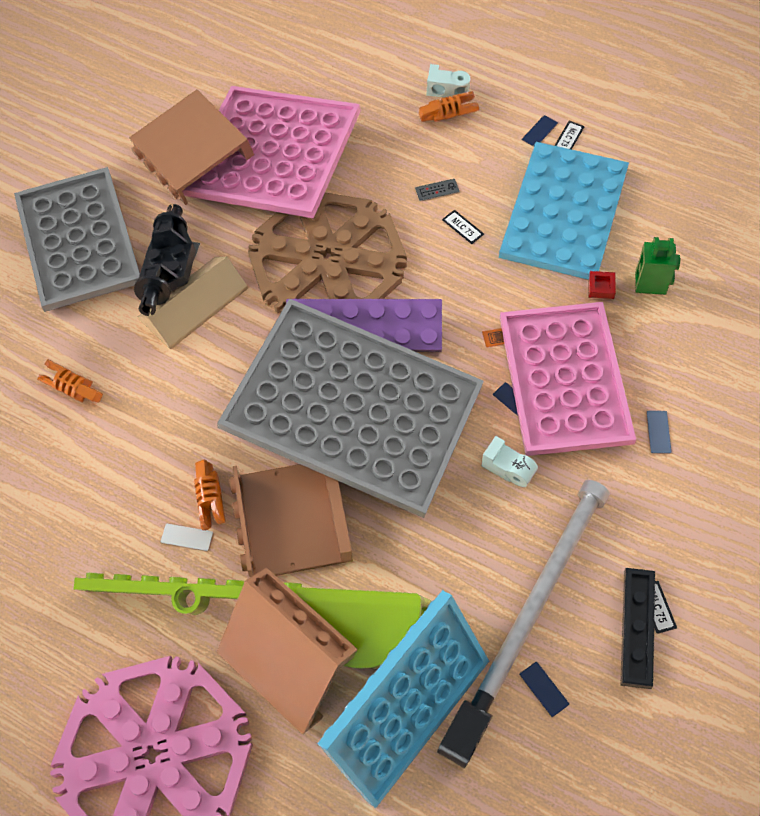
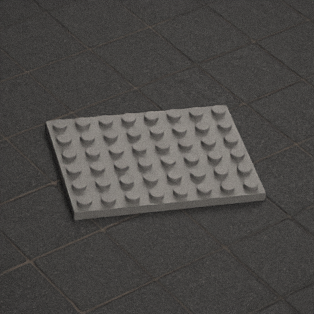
[217,299,484,518]

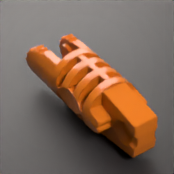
[419,91,479,122]
[37,359,103,403]
[194,459,226,531]

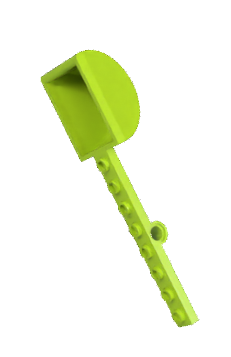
[73,573,432,668]

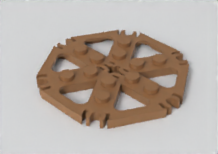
[248,192,407,314]

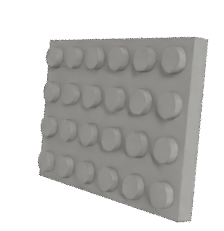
[14,167,140,312]

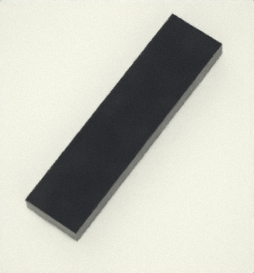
[620,568,655,689]

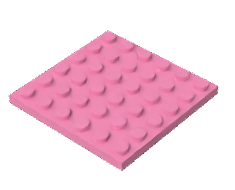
[182,86,361,218]

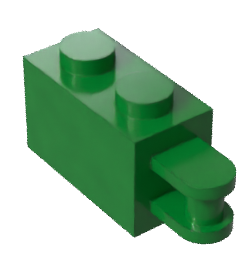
[635,237,681,295]

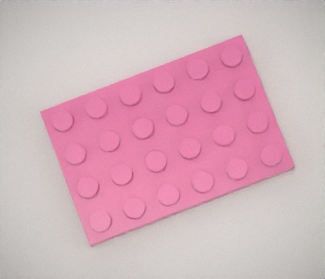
[500,302,636,456]

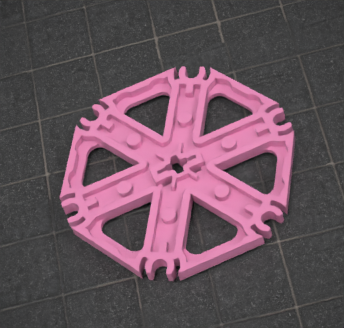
[50,656,253,816]

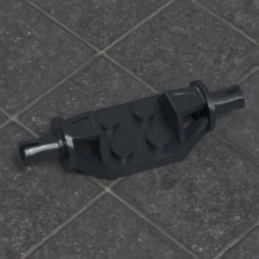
[134,204,196,316]

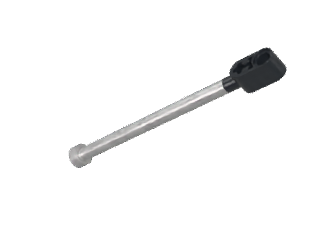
[437,480,610,769]

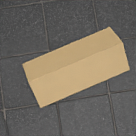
[137,257,248,350]

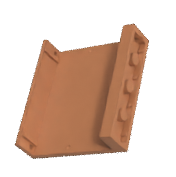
[129,89,255,205]
[229,464,353,577]
[216,568,358,735]

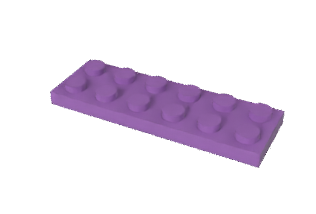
[286,299,442,352]

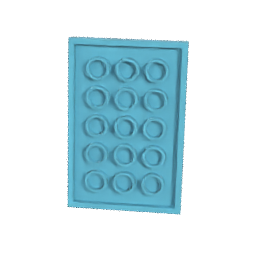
[499,142,629,280]
[317,590,489,809]

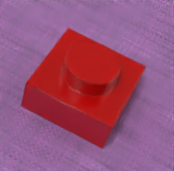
[588,271,616,299]

